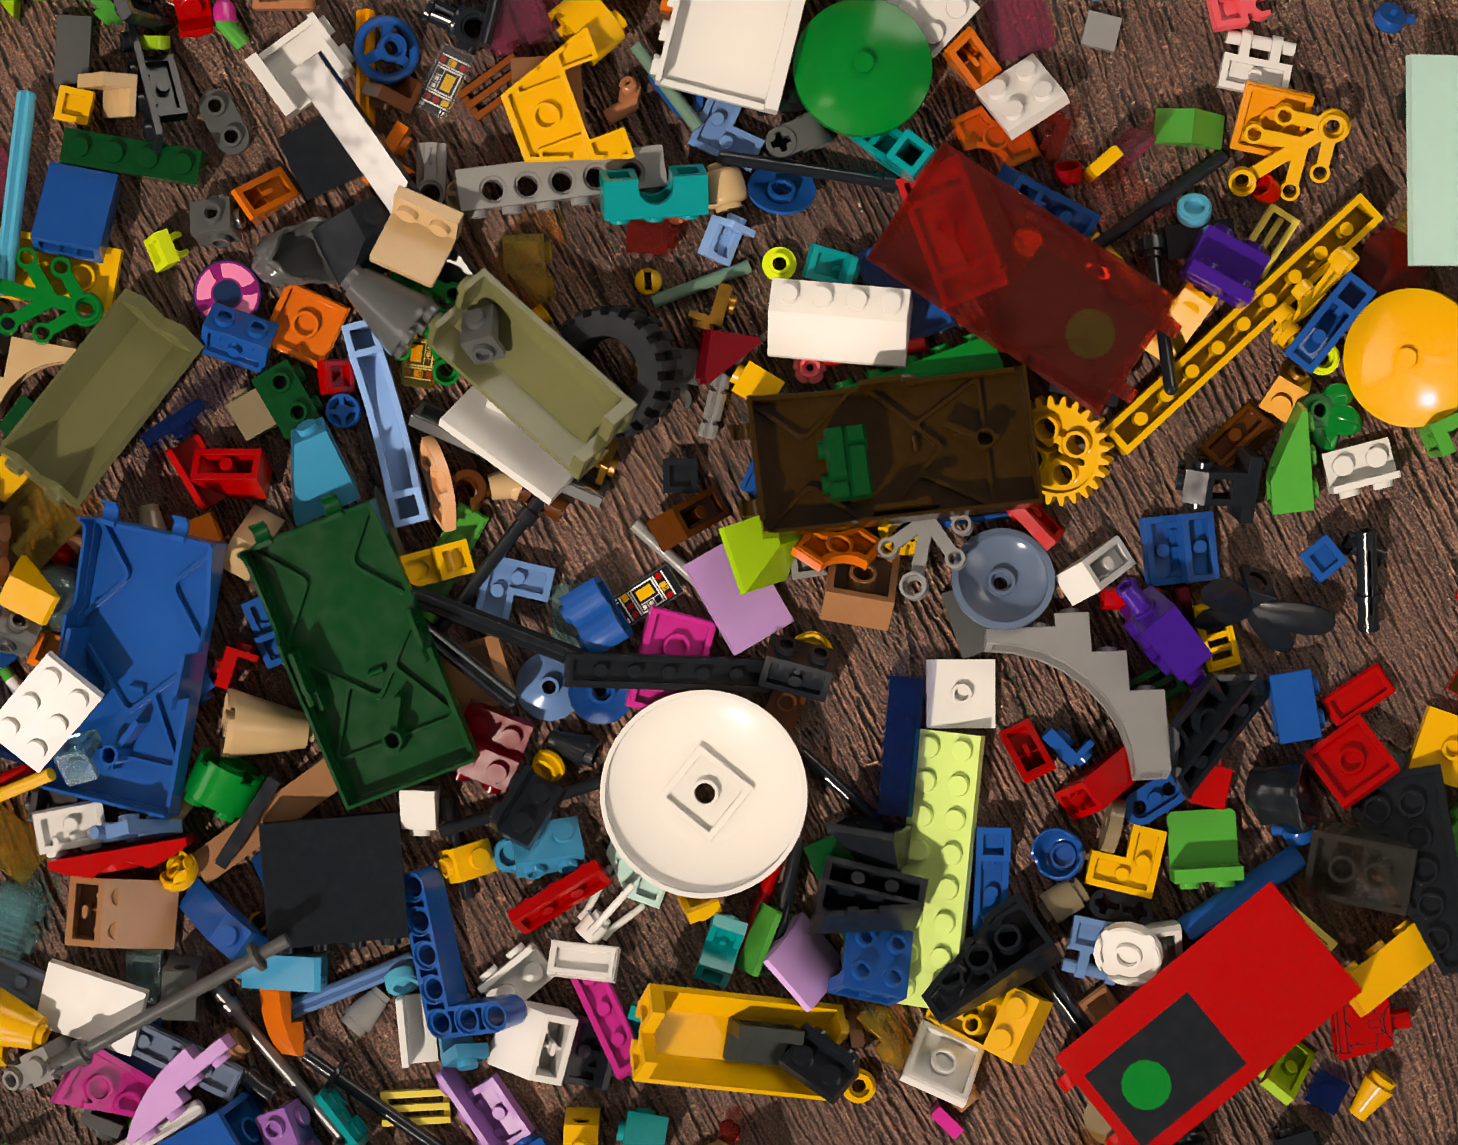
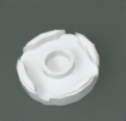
[1093,922,1164,986]

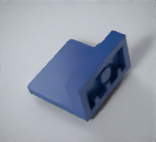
[827,930,913,1006]

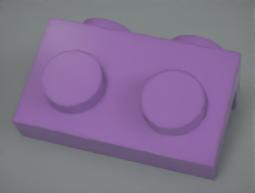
[255,1097,322,1145]

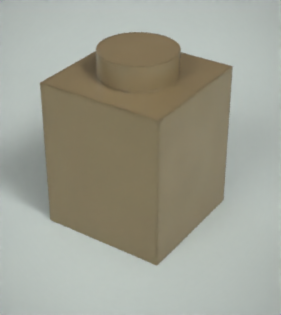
[226,386,278,442]

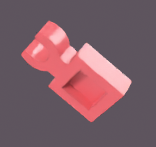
[1206,0,1271,32]

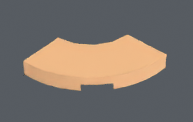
[418,435,456,532]

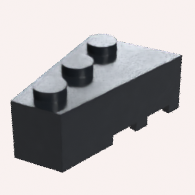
[808,855,929,935]

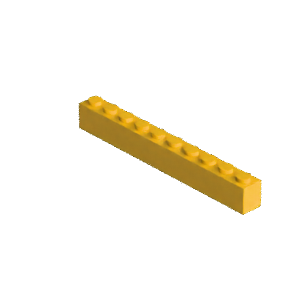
[1101,193,1384,456]

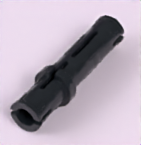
[1354,527,1382,633]

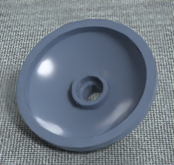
[951,528,1055,630]

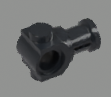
[421,0,486,56]

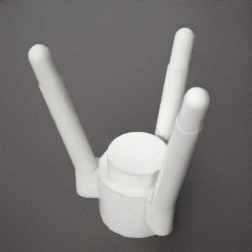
[575,865,645,944]

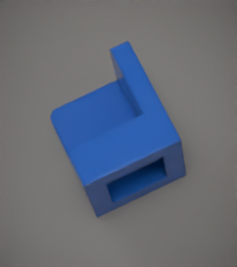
[1297,534,1348,583]

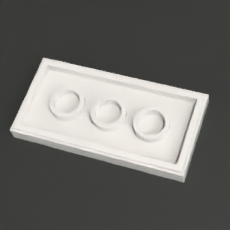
[438,385,575,505]

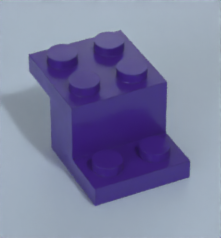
[1178,223,1271,309]

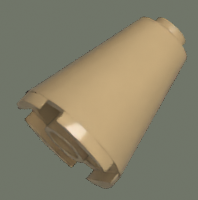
[220,689,315,758]

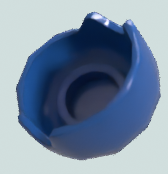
[1030,827,1086,881]

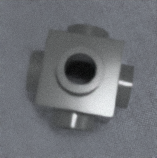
[190,195,246,248]
[0,606,43,658]

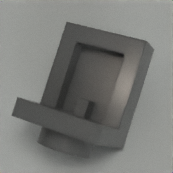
[460,304,506,365]
[78,1107,127,1141]

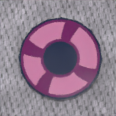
[193,259,263,319]

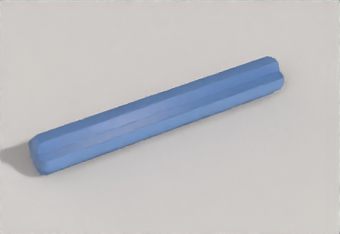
[291,951,415,1018]

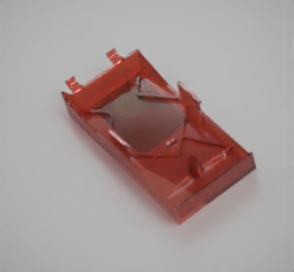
[866,141,1183,416]

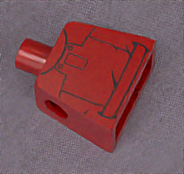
[1330,998,1411,1061]

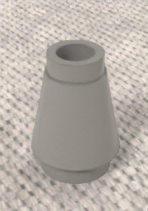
[340,986,390,1038]

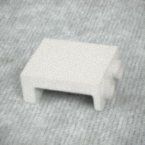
[245,12,356,120]

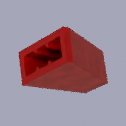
[1053,742,1137,822]

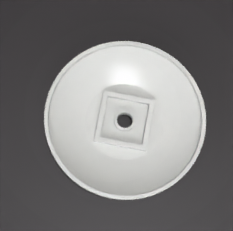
[600,690,808,899]

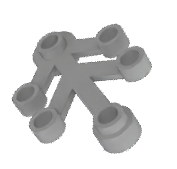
[877,515,974,601]

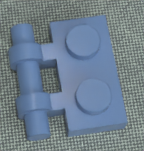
[90,814,183,843]
[1061,913,1115,986]

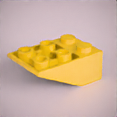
[924,986,1054,1065]

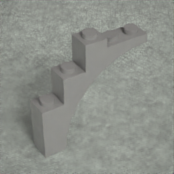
[984,608,1171,781]

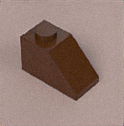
[646,485,731,552]

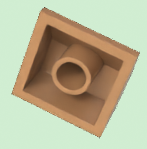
[820,551,900,631]

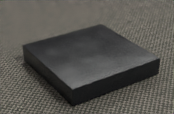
[277,117,364,202]

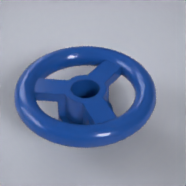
[353,15,420,84]

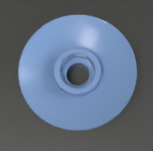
[515,654,574,721]

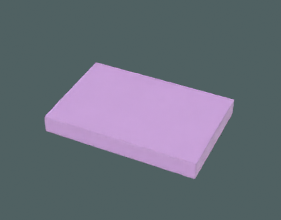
[683,543,794,656]

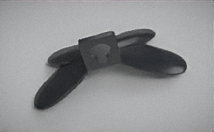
[1194,564,1336,652]

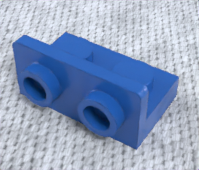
[200,303,279,374]

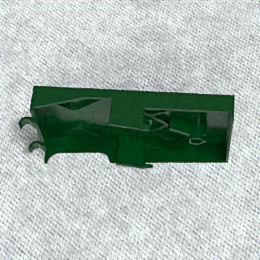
[236,493,480,811]

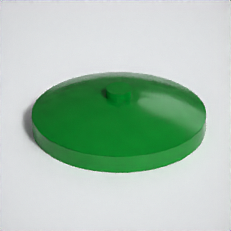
[793,0,932,138]

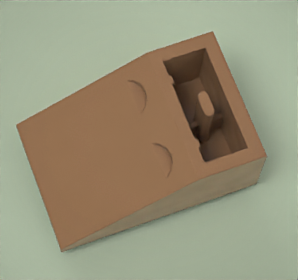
[64,873,180,949]

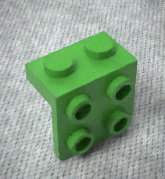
[1166,808,1244,889]

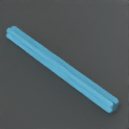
[0,90,37,296]

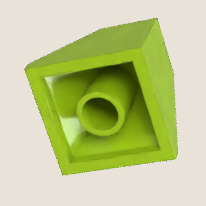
[718,516,801,595]

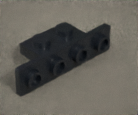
[119,22,188,153]

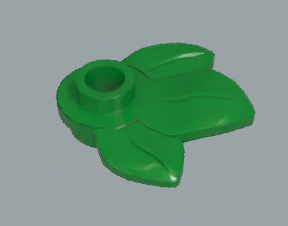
[1302,383,1362,451]

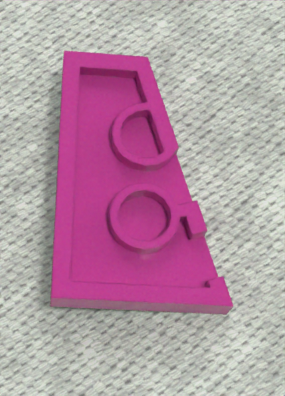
[49,1040,155,1117]

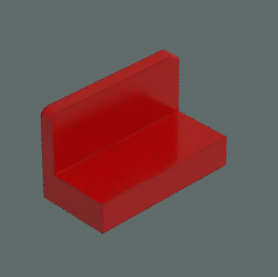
[165,434,228,511]

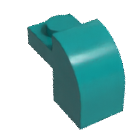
[693,913,748,988]

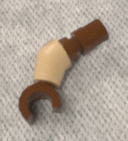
[451,469,570,522]

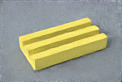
[1248,204,1300,280]
[380,1087,452,1127]

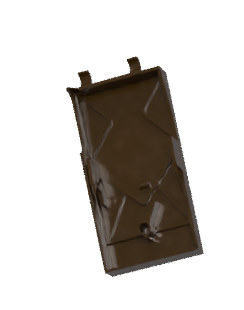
[730,363,1044,539]

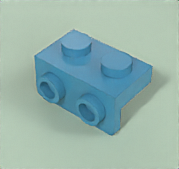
[511,816,585,880]

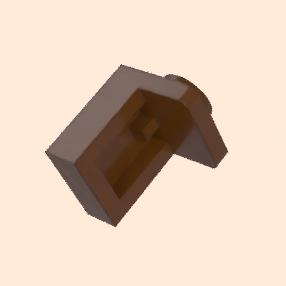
[361,77,423,114]

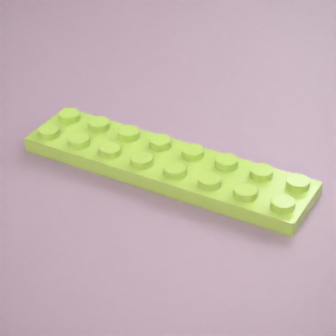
[896,728,985,1008]

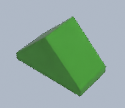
[1152,108,1225,151]

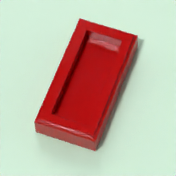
[1318,662,1396,729]

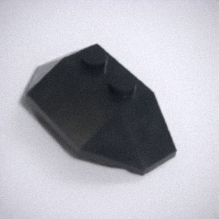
[1168,672,1270,798]

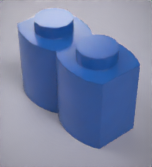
[559,575,634,652]

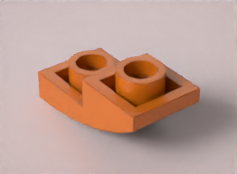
[259,989,305,1056]

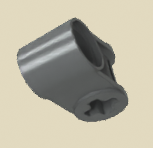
[764,113,833,160]

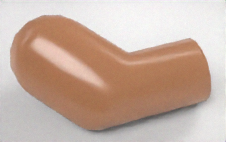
[603,76,642,126]

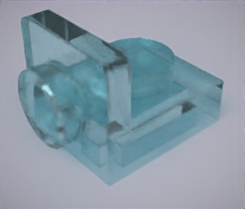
[53,729,102,786]

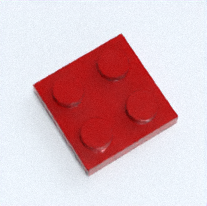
[1303,714,1401,811]

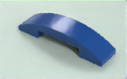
[972,826,1012,937]

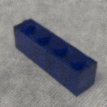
[876,674,925,817]

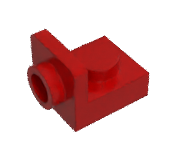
[173,0,214,38]

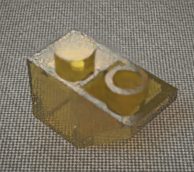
[502,233,555,305]

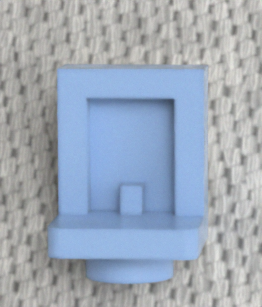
[697,213,756,267]

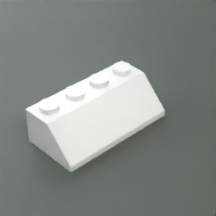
[767,278,913,368]

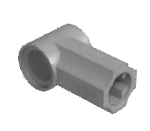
[416,142,447,205]

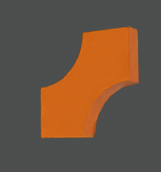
[949,106,1041,168]
[791,528,881,572]

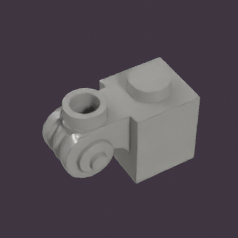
[2,1034,73,1091]

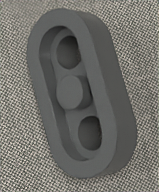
[198,89,251,156]

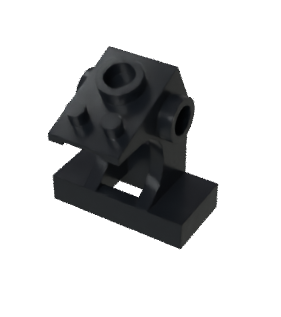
[1175,446,1264,523]

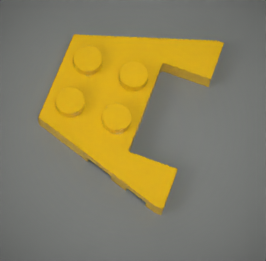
[500,27,635,162]

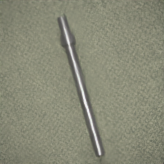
[209,984,344,1142]

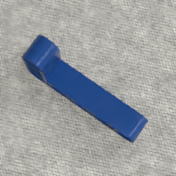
[404,866,527,1039]

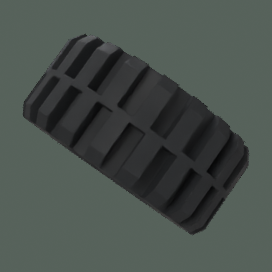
[559,305,683,439]

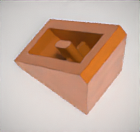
[941,26,1003,92]
[231,166,300,225]

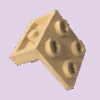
[369,185,464,288]

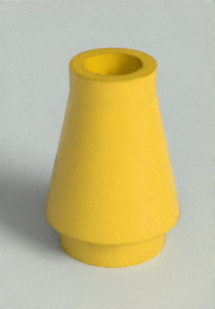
[1348,1068,1396,1122]

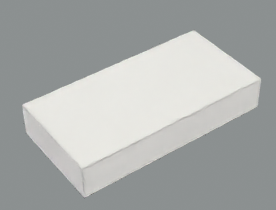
[546,940,621,983]

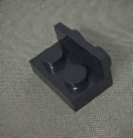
[758,634,838,702]
[490,764,566,851]
[779,1022,859,1105]

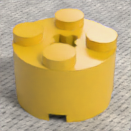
[548,0,628,66]

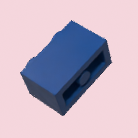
[1264,668,1325,744]

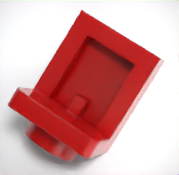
[212,641,263,690]

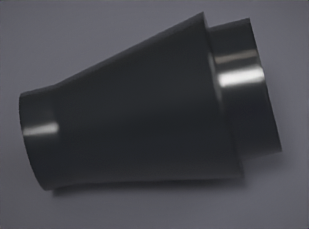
[547,729,601,768]

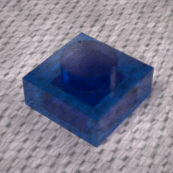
[1302,1068,1350,1116]

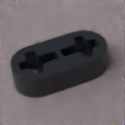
[1087,887,1153,926]

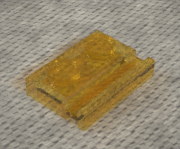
[0,804,47,887]

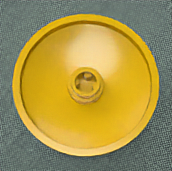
[1343,288,1458,427]

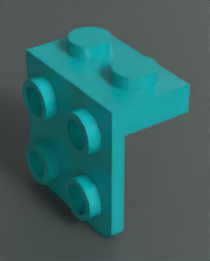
[314,1087,369,1145]

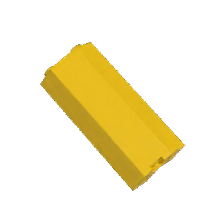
[629,983,850,1101]

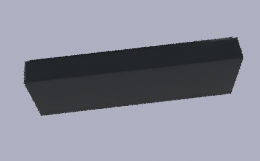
[215,771,285,870]

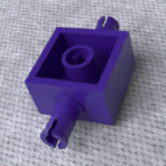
[1115,577,1213,692]

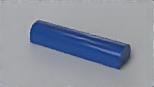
[1176,845,1307,943]

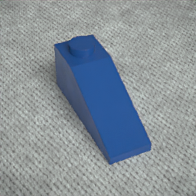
[987,164,1101,244]
[1283,271,1377,375]
[179,878,268,961]

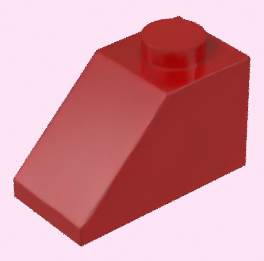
[190,449,273,499]

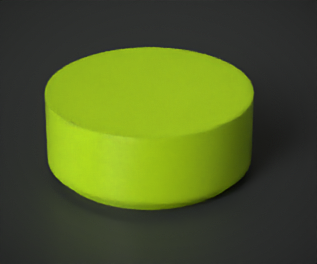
[138,35,171,50]

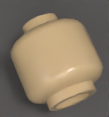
[706,162,748,214]

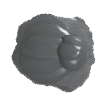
[251,217,337,288]

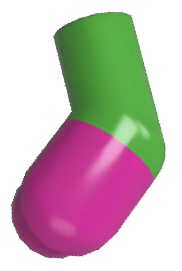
[212,0,249,50]

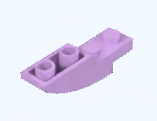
[126,1033,237,1145]

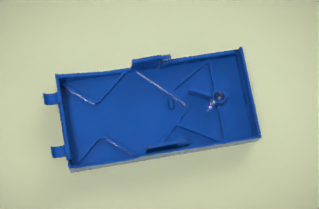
[39,500,228,819]

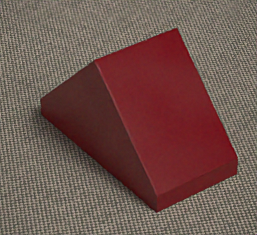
[695,330,762,384]

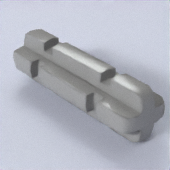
[698,373,731,440]

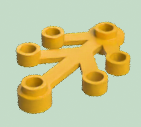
[1228,103,1351,201]
[1270,245,1360,349]

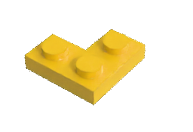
[1083,823,1168,899]

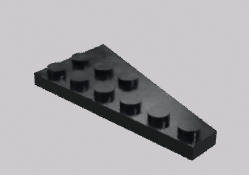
[1351,764,1458,976]

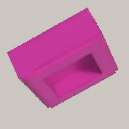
[929,1101,964,1139]

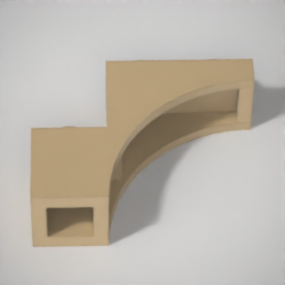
[0,332,78,419]

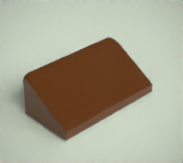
[1199,401,1277,466]

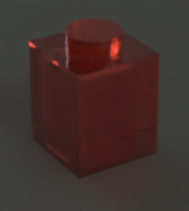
[626,219,676,257]

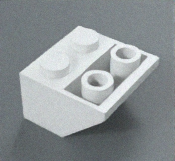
[486,1000,579,1086]

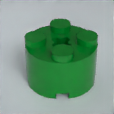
[184,748,265,823]

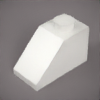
[1055,535,1136,606]
[399,785,440,836]

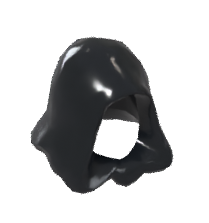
[1244,759,1320,833]

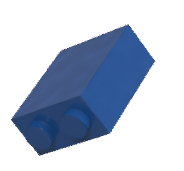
[30,162,122,263]

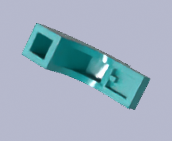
[847,128,936,182]

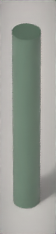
[630,40,704,132]
[650,260,752,308]

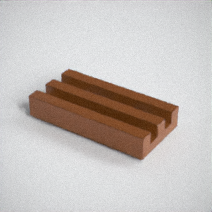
[457,52,516,122]

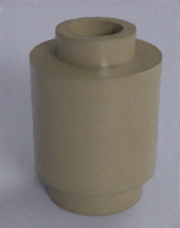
[1036,876,1090,924]

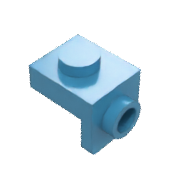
[438,1035,490,1071]

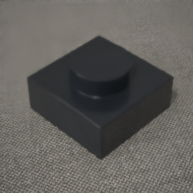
[663,458,698,493]

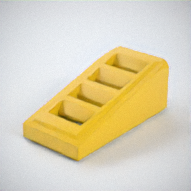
[1192,603,1242,673]

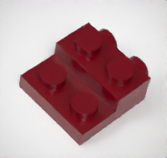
[449,698,535,794]

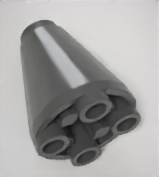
[340,265,440,360]

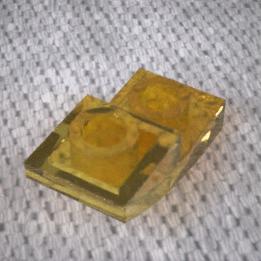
[856,1001,911,1072]

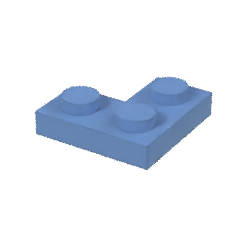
[688,98,765,173]
[476,553,556,621]

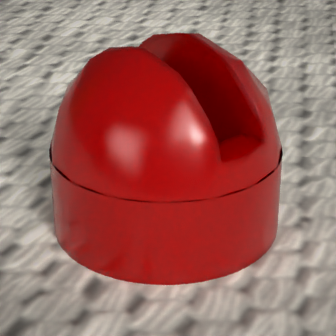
[1054,160,1083,189]
[1251,174,1281,205]

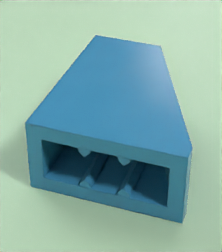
[291,416,360,527]
[236,949,329,993]

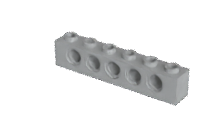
[454,144,667,220]

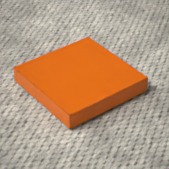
[269,285,352,368]

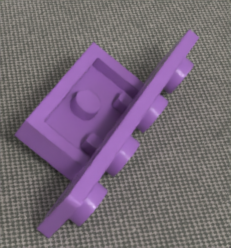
[435,1068,535,1145]

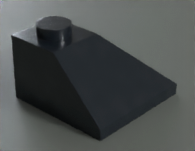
[311,195,391,293]
[826,814,912,871]

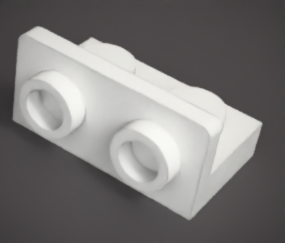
[1319,437,1402,499]
[31,801,106,858]
[477,941,554,1000]

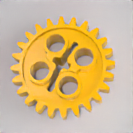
[1031,393,1115,506]

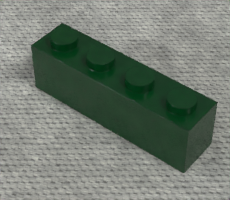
[59,127,208,189]

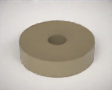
[1099,797,1126,853]

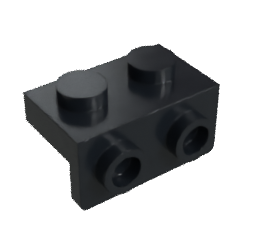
[562,1012,614,1093]

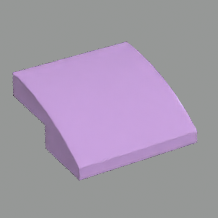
[763,911,842,1012]

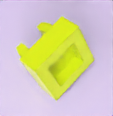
[143,228,189,273]

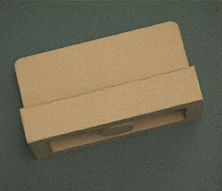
[77,71,137,119]

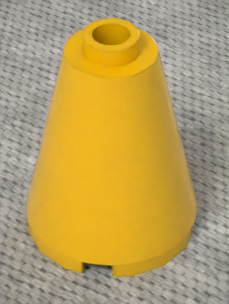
[0,987,51,1050]

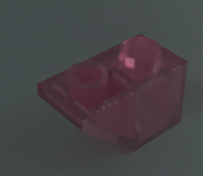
[486,0,553,58]

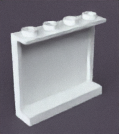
[650,0,805,115]

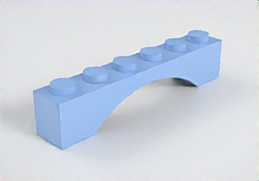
[341,320,432,528]

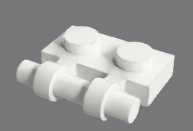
[1216,29,1296,93]

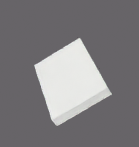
[37,958,150,1057]

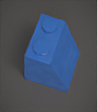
[156,1090,265,1145]

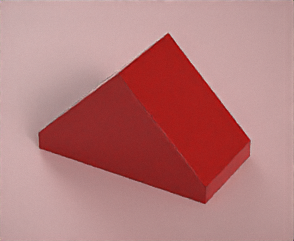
[998,718,1056,784]

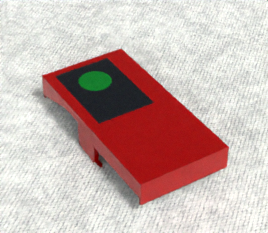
[1055,880,1363,1145]

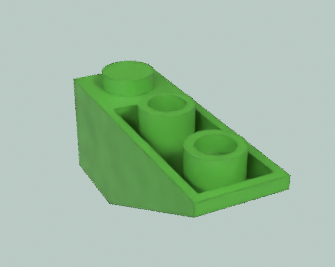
[1264,401,1319,515]

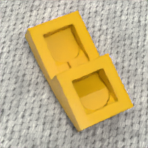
[400,539,475,587]

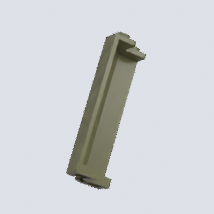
[426,268,637,480]
[0,288,205,509]

